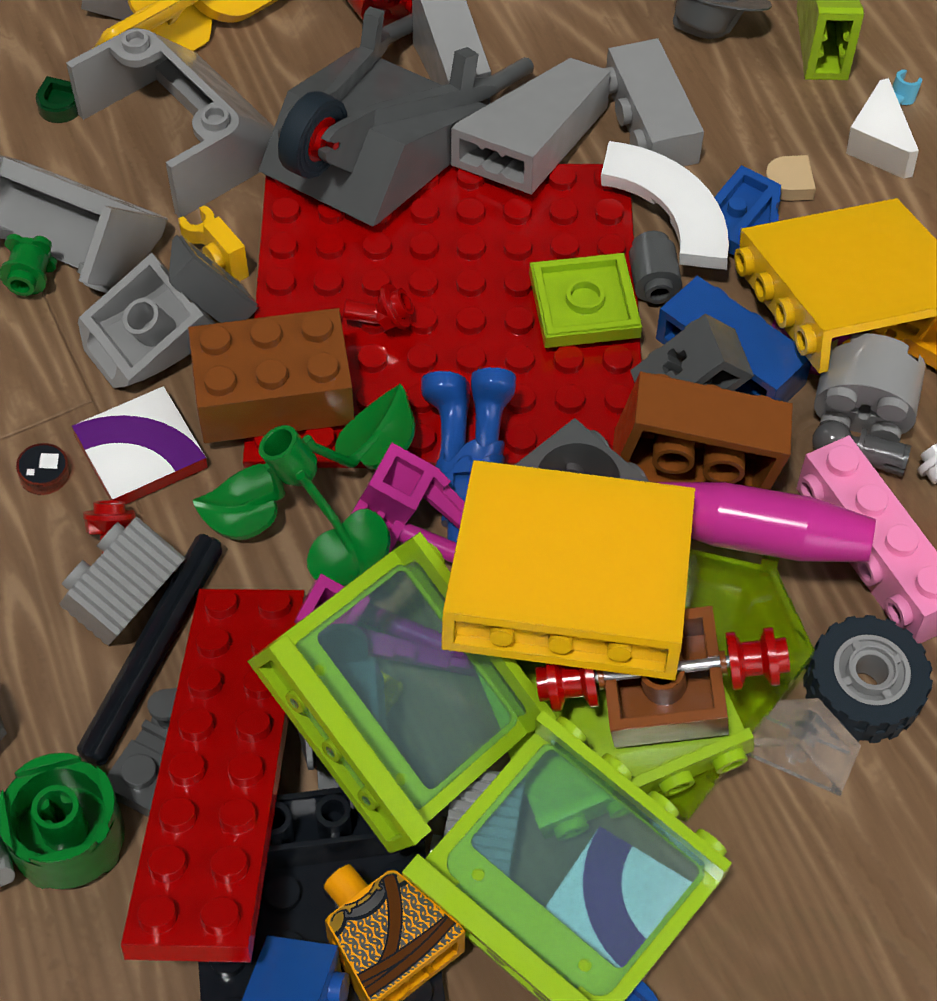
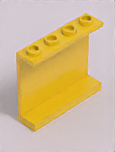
[734,198,937,373]
[441,460,695,681]

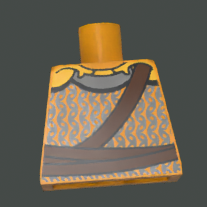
[324,864,466,1001]

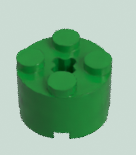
[0,753,125,889]

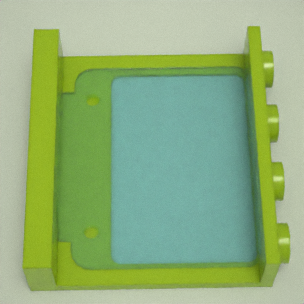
[247,532,557,853]
[402,710,732,1001]

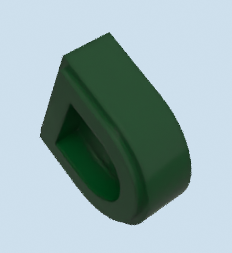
[36,76,78,123]

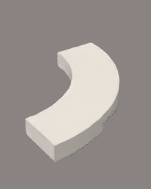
[601,141,729,270]

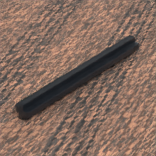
[77,534,222,766]

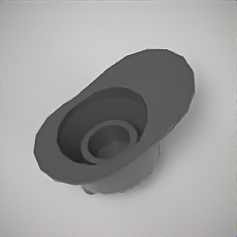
[673,0,772,39]

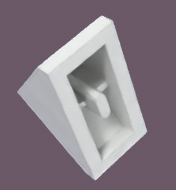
[846,78,919,179]

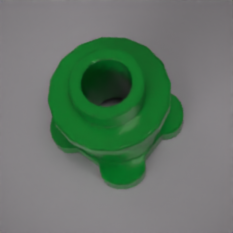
[0,234,58,296]

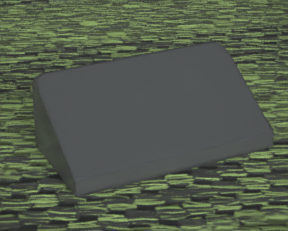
[169,235,258,323]

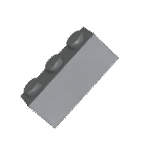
[603,38,704,167]

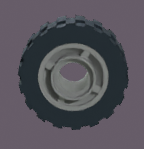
[803,615,933,743]

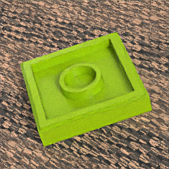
[529,253,642,348]

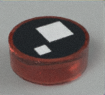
[16,443,70,495]

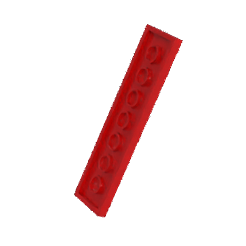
[121,589,306,962]

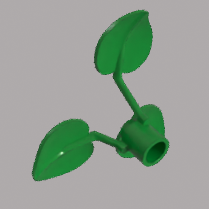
[193,384,415,586]

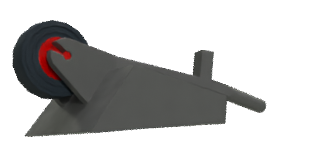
[258,6,534,226]

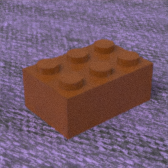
[188,308,354,443]
[613,371,793,490]

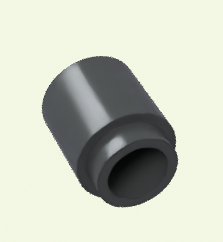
[629,231,682,304]

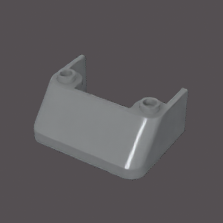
[66,28,274,218]
[0,155,168,293]

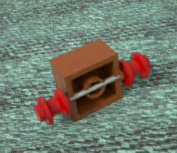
[535,606,790,748]

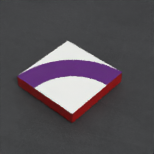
[72,386,208,505]

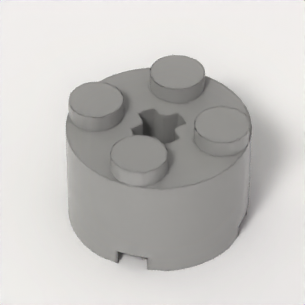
[814,333,926,442]

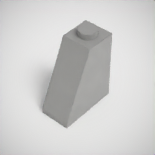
[412,0,491,105]

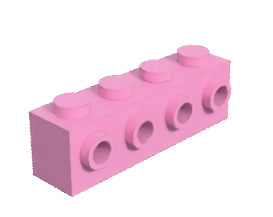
[796,435,937,644]

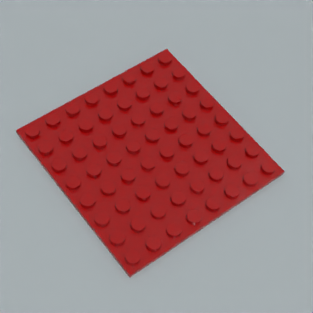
[243,164,641,468]

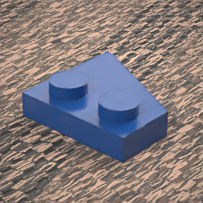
[714,165,781,255]

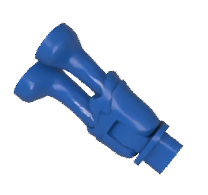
[421,367,516,542]

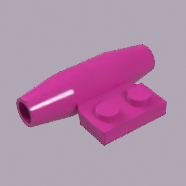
[658,482,876,562]

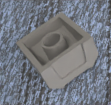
[78,253,215,388]

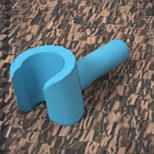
[892,69,922,105]

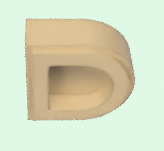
[765,155,816,201]

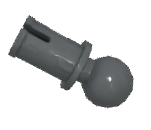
[812,421,911,477]

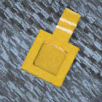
[178,205,249,281]

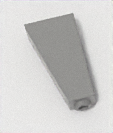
[451,58,610,194]

